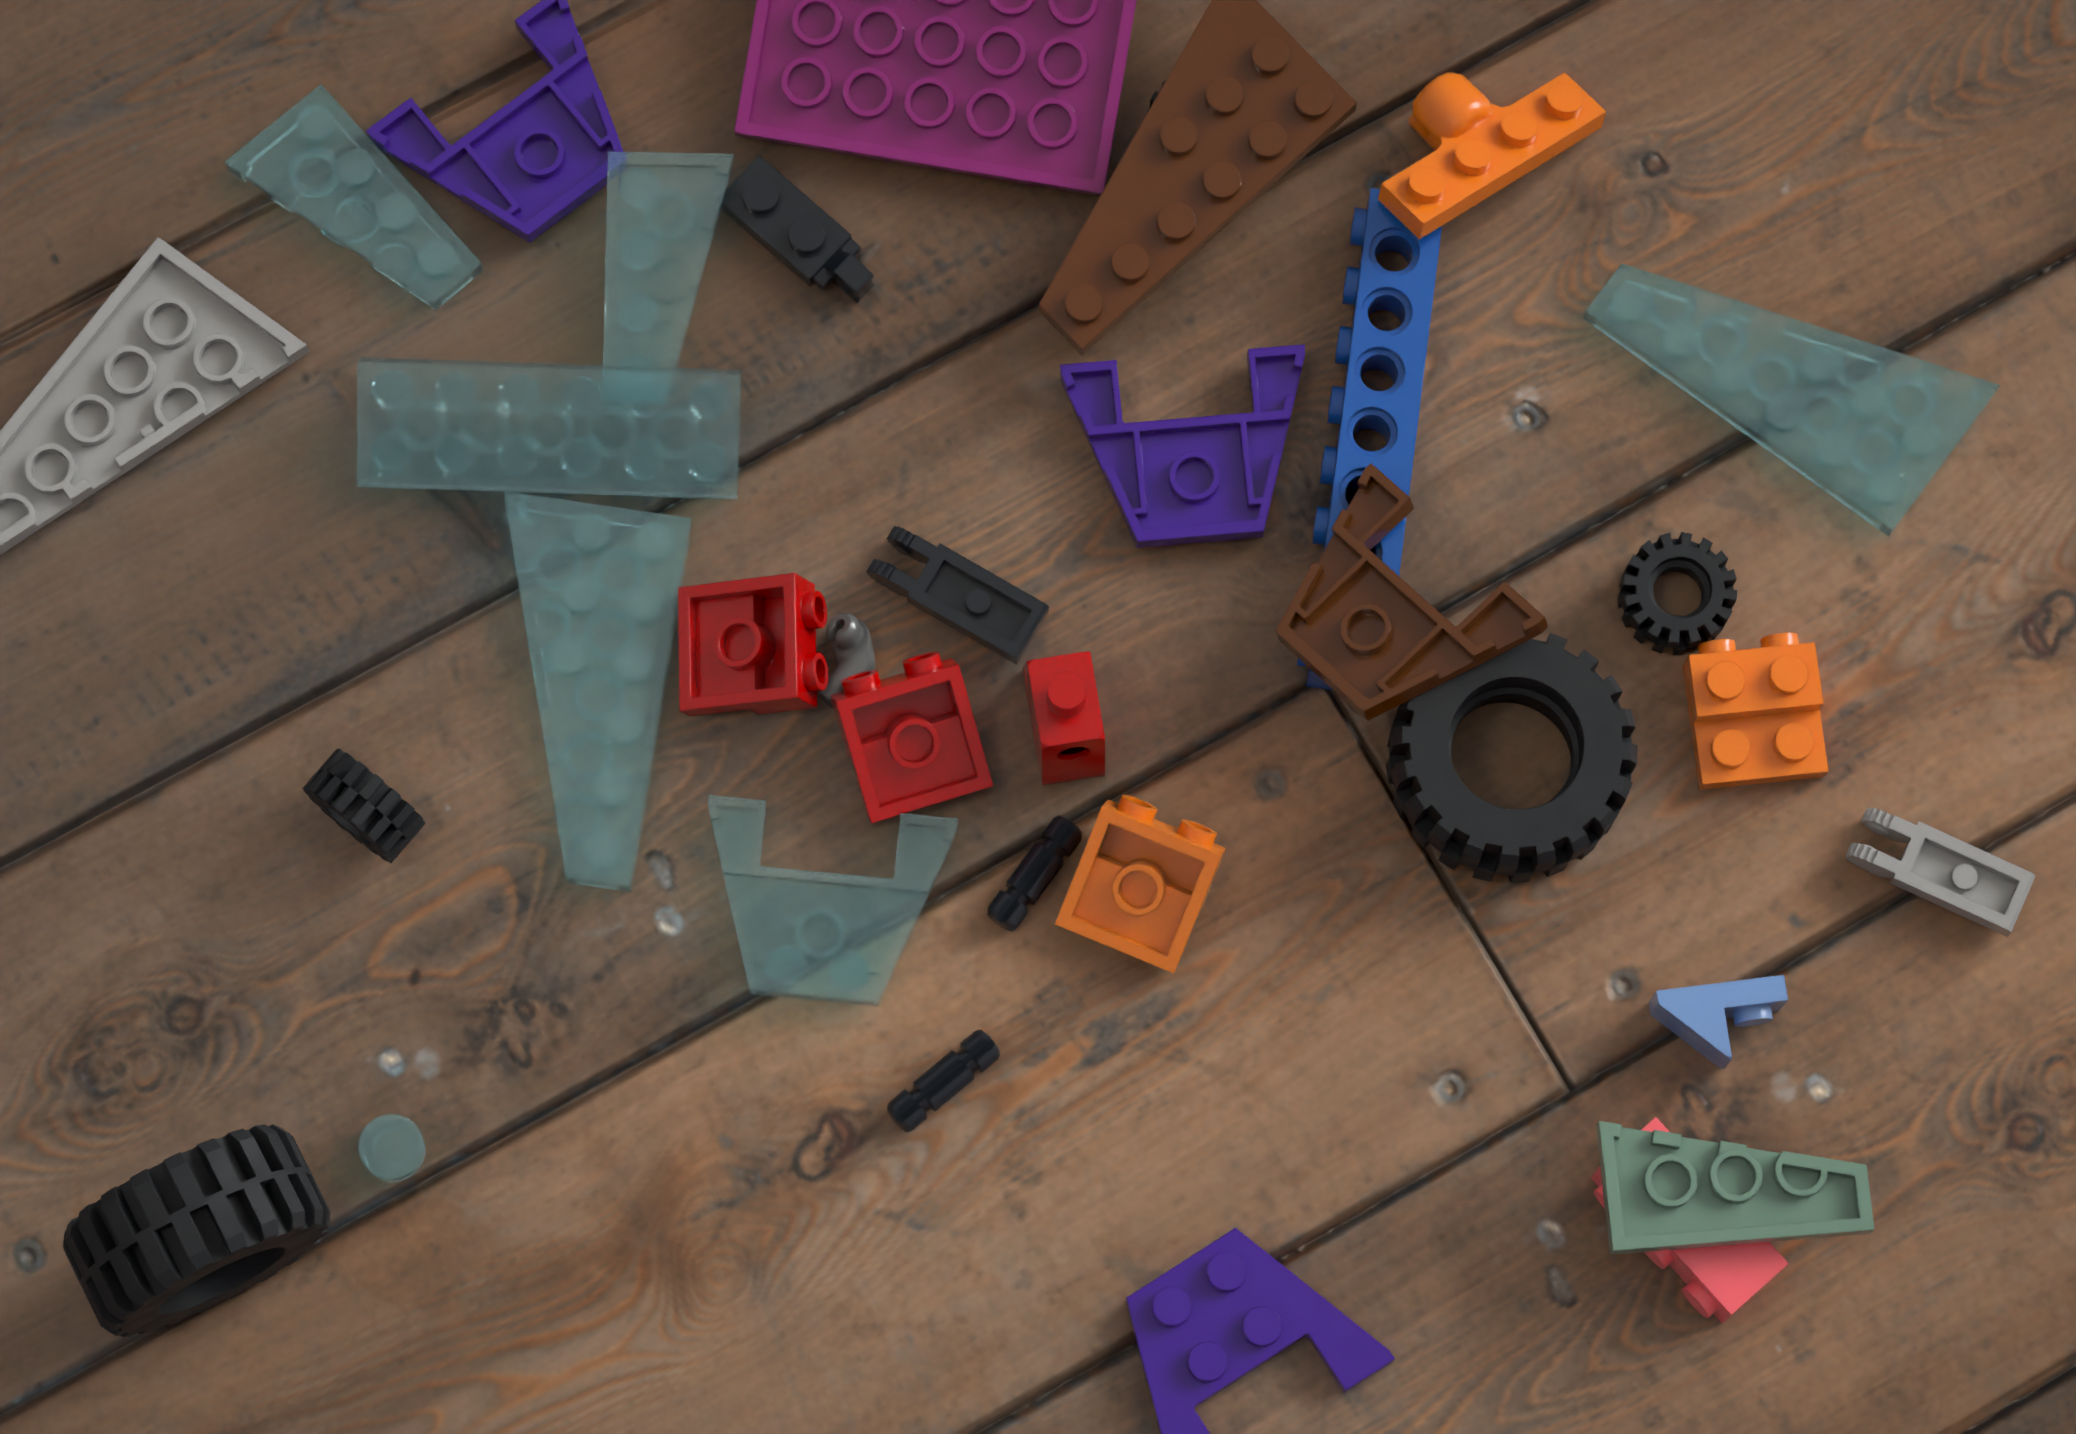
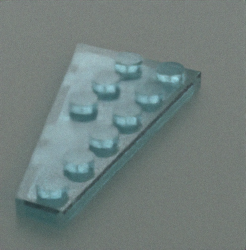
[1583,264,2000,536]
[503,491,692,892]

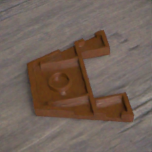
[1275,463,1548,721]

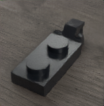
[717,155,874,303]

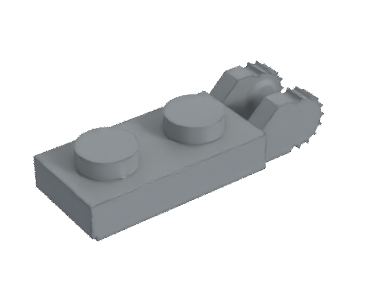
[1846,807,2036,937]

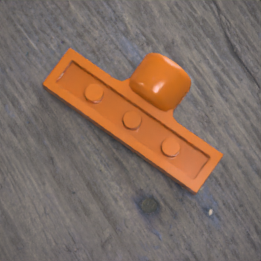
[1378,72,1606,240]

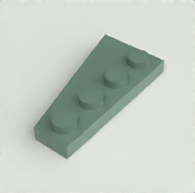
[1596,1121,1875,1255]

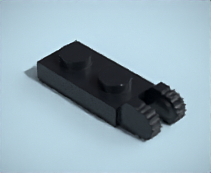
[866,526,1049,665]

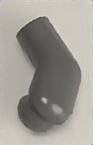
[817,613,876,709]

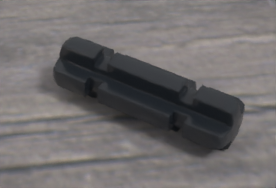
[987,815,1083,932]
[887,1029,1000,1132]

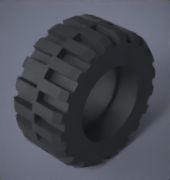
[1386,633,1638,883]
[63,1124,331,1337]

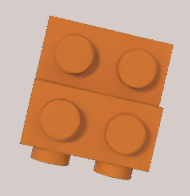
[1682,633,1829,790]
[1055,795,1226,973]

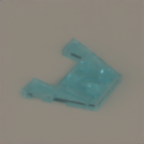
[708,795,958,1006]

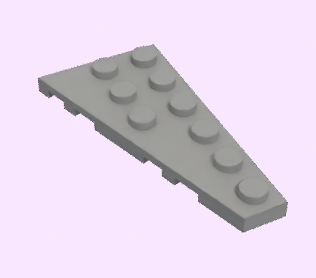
[0,237,310,555]

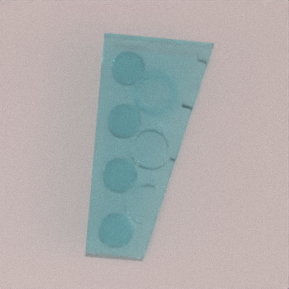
[225,84,484,310]
[602,151,735,405]

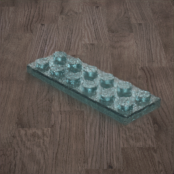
[357,357,741,499]

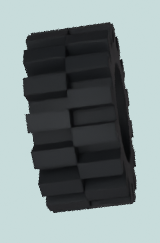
[1617,532,1738,655]
[303,749,425,863]

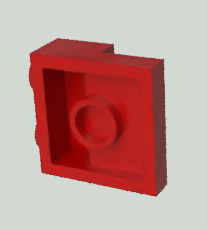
[678,573,828,716]
[830,651,993,823]

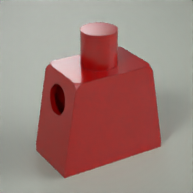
[1022,651,1105,786]

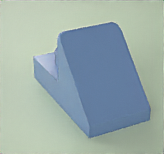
[1648,975,1788,1069]

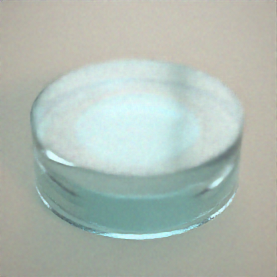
[358,1114,426,1182]

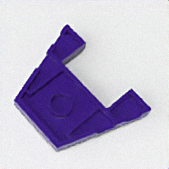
[366,0,628,243]
[1060,344,1305,548]
[1126,1228,1395,1434]

